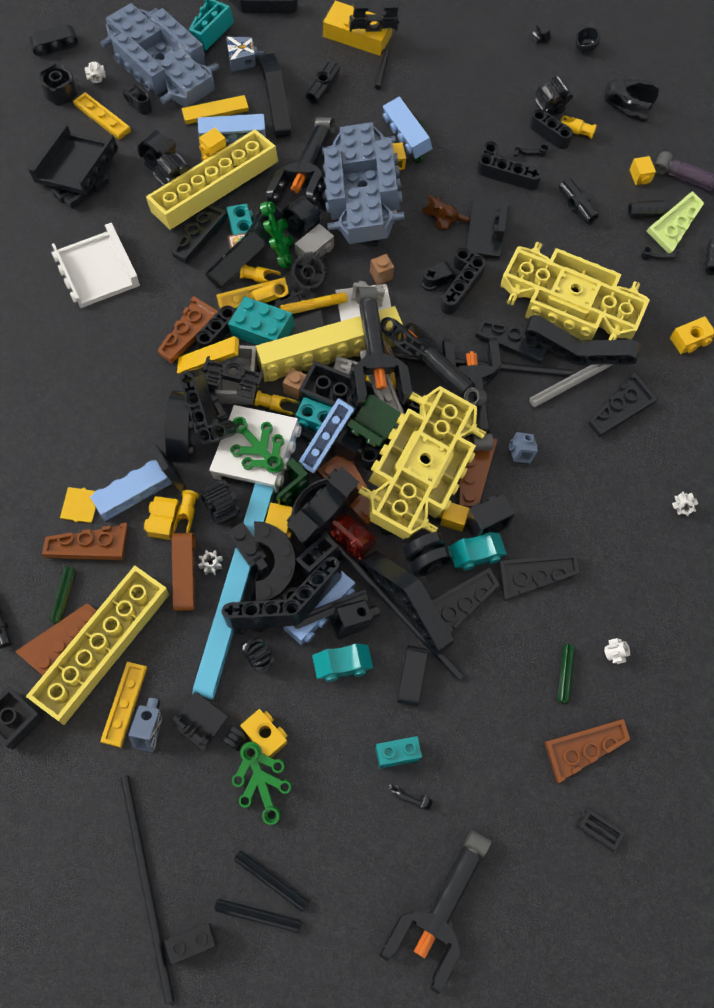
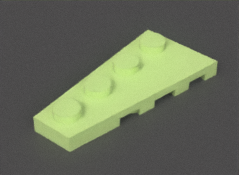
[647,191,704,253]

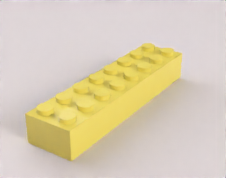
[146,129,278,230]
[256,306,402,382]
[26,566,169,725]

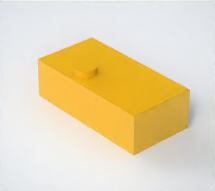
[323,1,392,56]

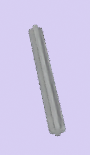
[529,365,612,407]

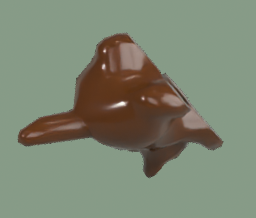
[422,195,471,230]

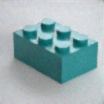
[228,297,295,345]

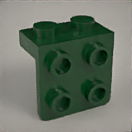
[347,395,401,447]
[276,458,309,507]

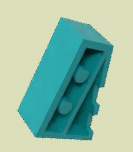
[189,0,234,51]

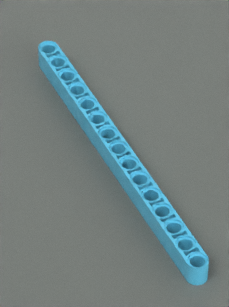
[192,483,275,700]

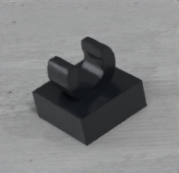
[532,20,551,43]

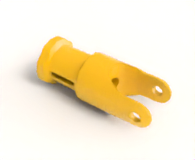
[561,116,597,139]
[240,264,281,283]
[254,390,298,415]
[173,490,199,533]

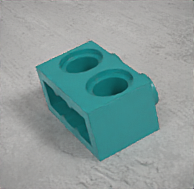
[227,203,254,235]
[295,397,332,433]
[375,736,422,769]

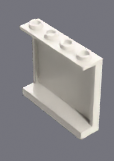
[51,223,140,308]
[209,405,302,493]

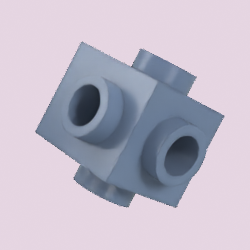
[509,432,538,463]

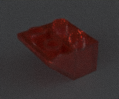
[331,513,376,560]

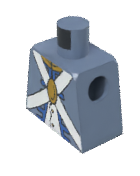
[226,37,264,72]
[128,698,162,752]

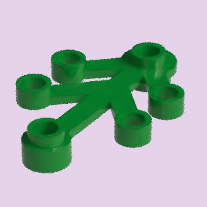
[260,201,293,268]
[230,417,284,473]
[232,742,292,825]

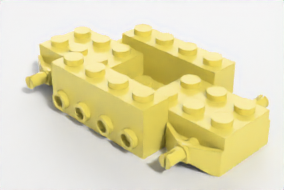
[500,242,650,341]
[358,386,486,539]

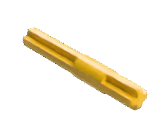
[280,292,348,314]

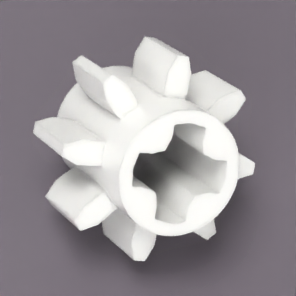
[85,62,106,83]
[672,491,698,516]
[198,550,223,575]
[605,638,630,664]

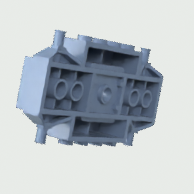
[100,3,219,107]
[322,122,405,244]

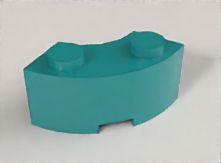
[448,532,507,571]
[312,644,373,682]

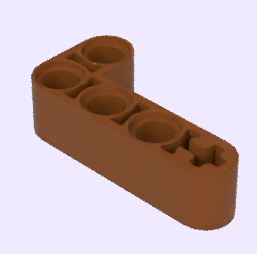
[172,533,196,611]

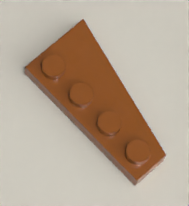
[157,296,218,364]
[459,437,498,509]
[317,454,372,527]
[42,522,128,560]
[15,603,97,676]
[544,719,630,783]

